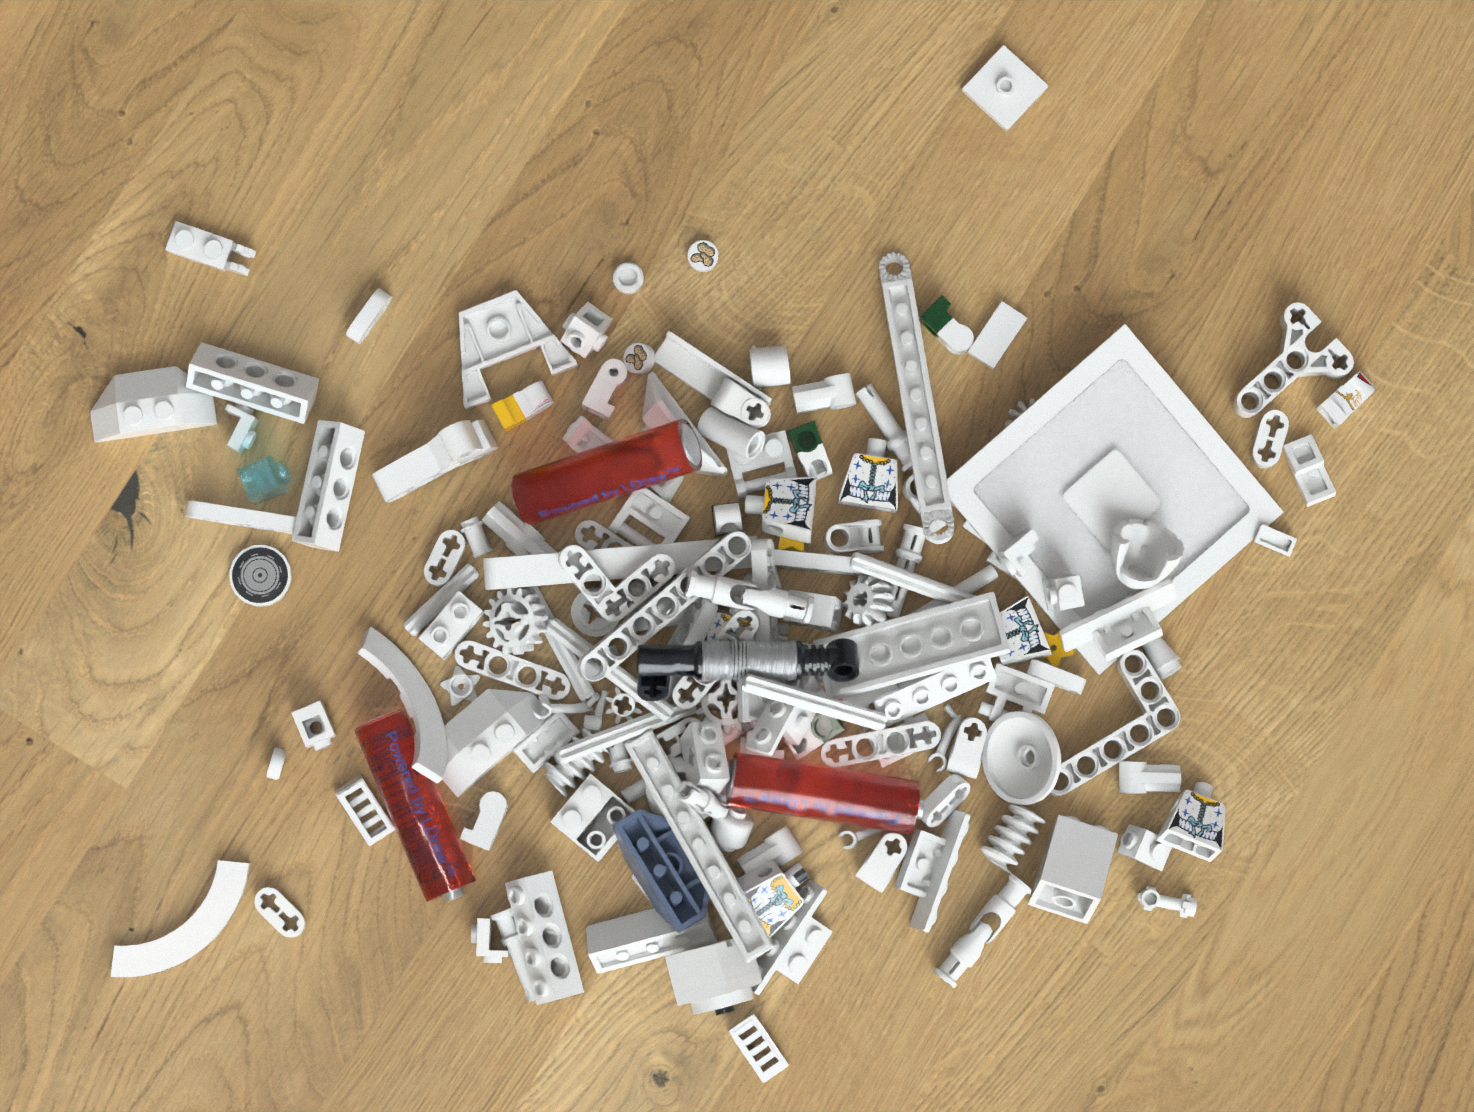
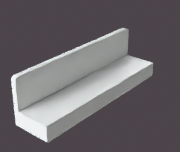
[655,331,772,421]
[586,907,717,974]

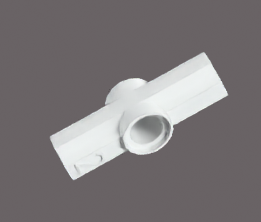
[482,501,556,556]

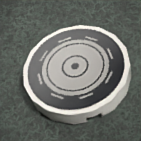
[229,545,292,607]

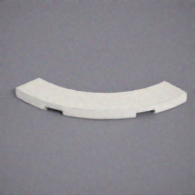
[357,627,447,783]
[111,860,250,977]

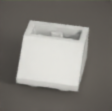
[550,774,635,862]

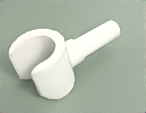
[584,690,609,733]
[839,824,883,849]

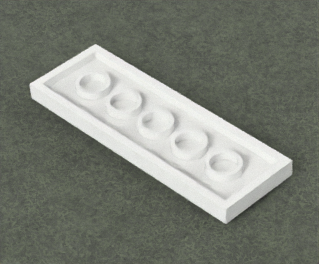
[813,592,1011,699]

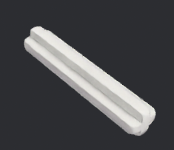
[403,564,479,636]

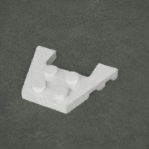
[459,290,578,410]

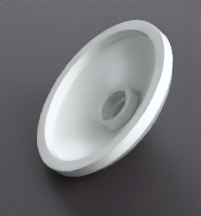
[982,711,1061,805]

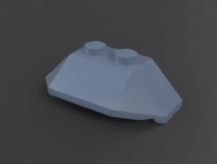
[612,809,709,933]

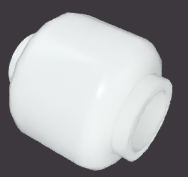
[709,803,754,852]

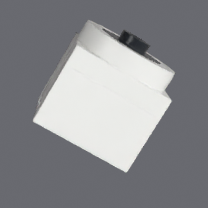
[665,938,763,1015]

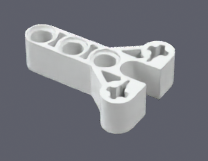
[1233,302,1354,418]
[372,420,499,503]

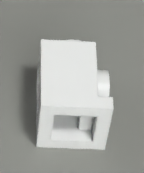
[1042,574,1085,611]
[291,701,337,751]

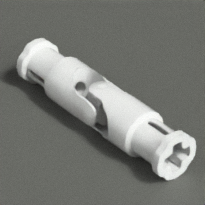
[685,569,814,625]
[933,874,1033,988]

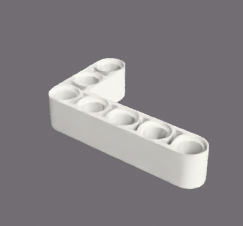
[1049,650,1180,796]

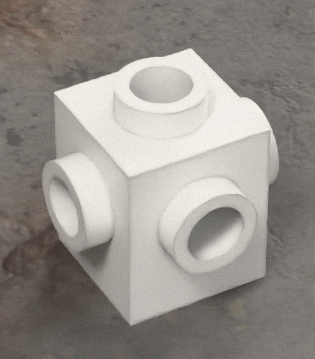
[560,302,613,358]

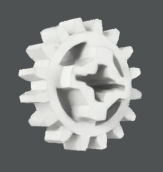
[483,588,548,655]
[696,679,754,735]

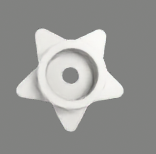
[440,666,480,706]

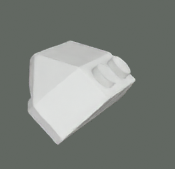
[90,366,218,443]
[641,372,728,477]
[442,689,552,797]

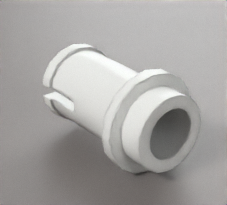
[460,516,493,558]
[607,741,633,774]

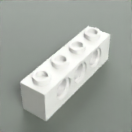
[186,342,319,424]
[292,420,365,552]
[505,871,584,1005]

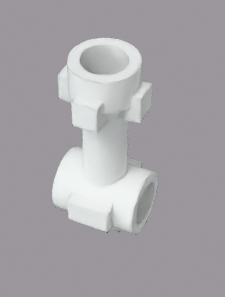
[1136,886,1197,918]

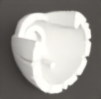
[1111,519,1184,590]

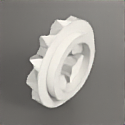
[571,587,619,637]

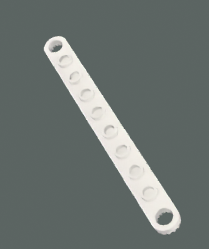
[879,252,954,544]

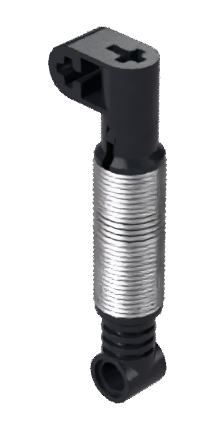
[636,638,860,701]

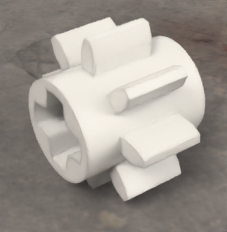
[605,687,642,724]

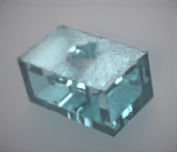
[237,456,292,505]

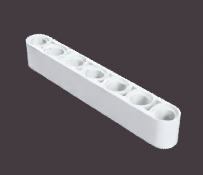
[577,531,752,681]

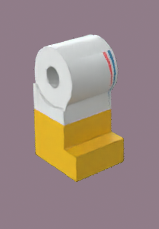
[491,381,554,433]

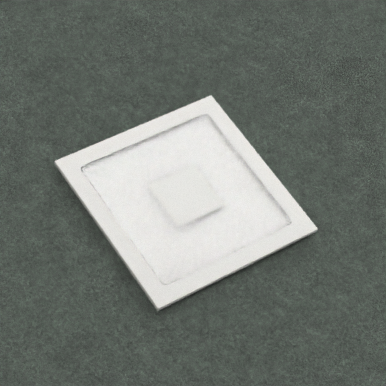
[947,324,1284,675]

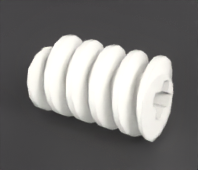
[543,728,611,797]
[980,804,1046,874]

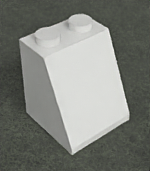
[1028,814,1118,924]

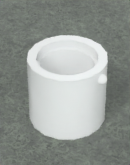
[749,344,791,391]

